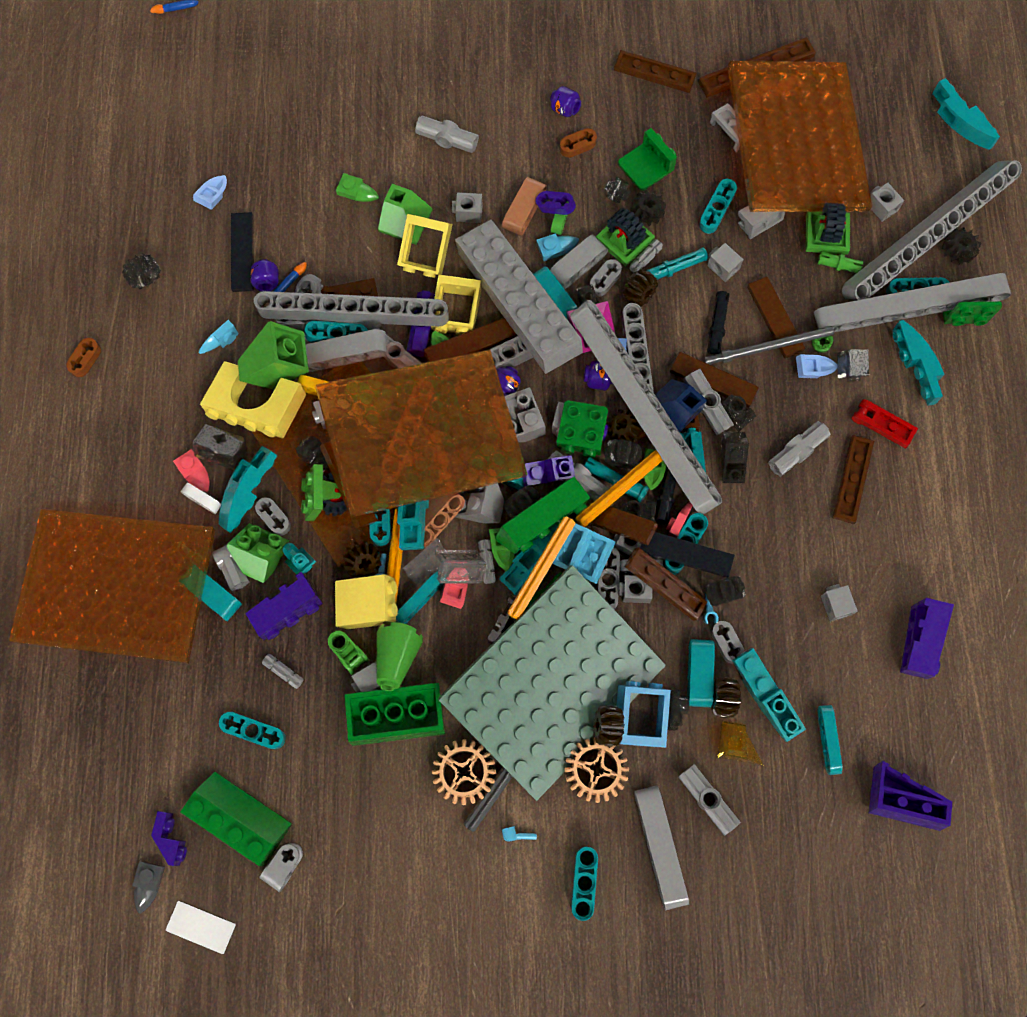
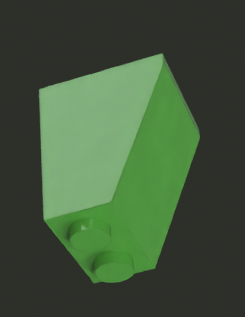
[238,321,309,390]

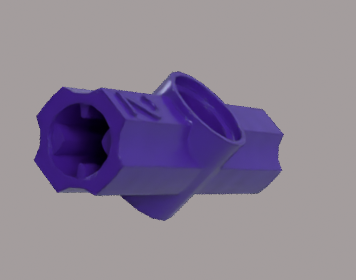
[407,291,435,357]

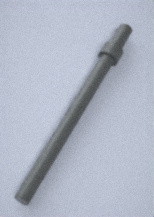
[704,326,834,365]

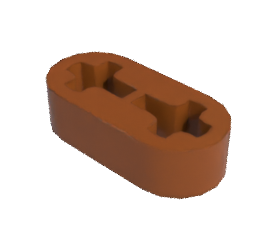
[560,128,597,158]
[66,338,101,377]

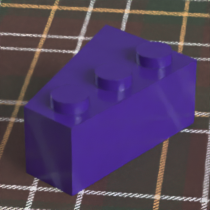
[245,572,323,640]
[900,598,954,679]
[868,761,952,831]

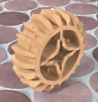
[564,737,629,803]
[432,739,496,805]

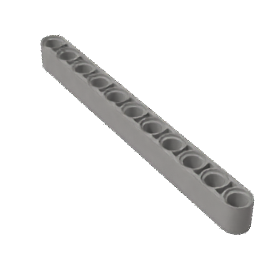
[842,160,1022,301]
[570,300,722,515]

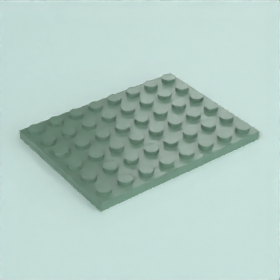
[438,565,666,801]

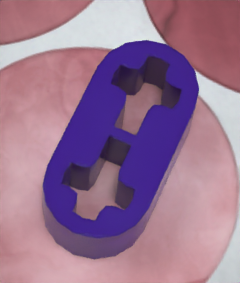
[536,191,576,215]

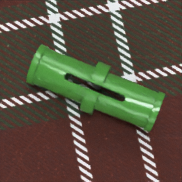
[817,251,863,273]

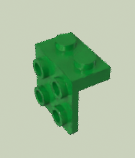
[618,128,677,191]
[943,301,1002,326]
[557,400,608,458]

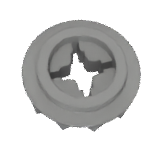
[295,274,324,306]

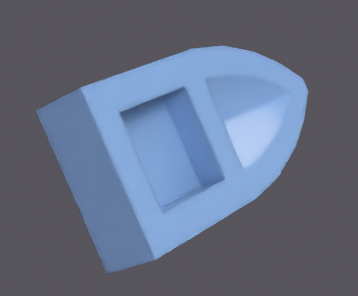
[193,175,227,210]
[796,354,838,378]

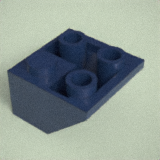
[655,379,707,433]

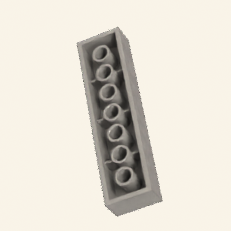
[455,220,583,374]

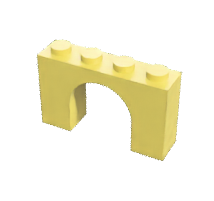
[200,361,306,438]

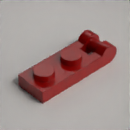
[851,399,918,449]

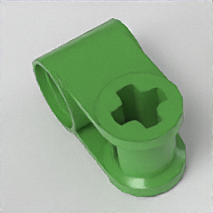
[328,631,370,675]

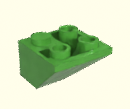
[378,184,433,245]
[227,523,289,583]

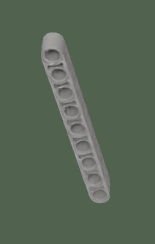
[814,273,1011,332]
[254,291,449,327]

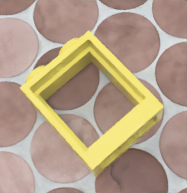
[397,214,452,278]
[431,275,481,336]

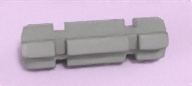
[629,239,663,273]
[478,539,496,584]
[262,654,303,689]

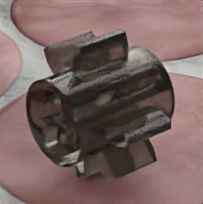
[604,177,632,203]

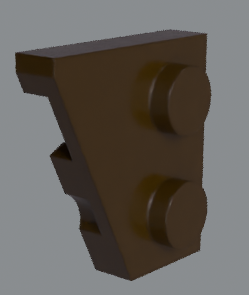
[487,595,516,644]

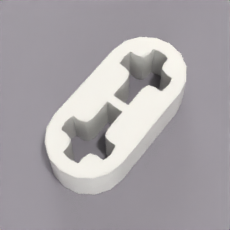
[180,483,221,514]

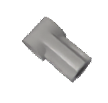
[212,545,250,591]

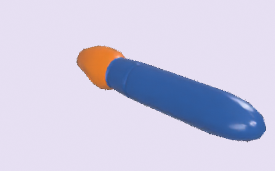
[150,0,198,14]
[273,262,307,292]

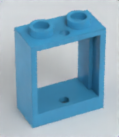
[616,681,671,748]

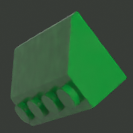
[495,477,590,554]
[345,683,446,746]
[180,772,292,866]

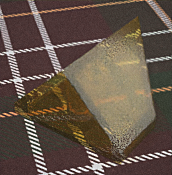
[717,721,764,766]

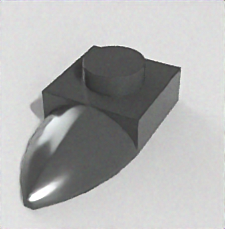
[132,861,165,914]

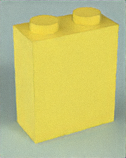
[335,574,398,629]

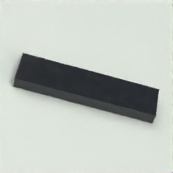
[231,212,254,292]
[640,532,735,578]

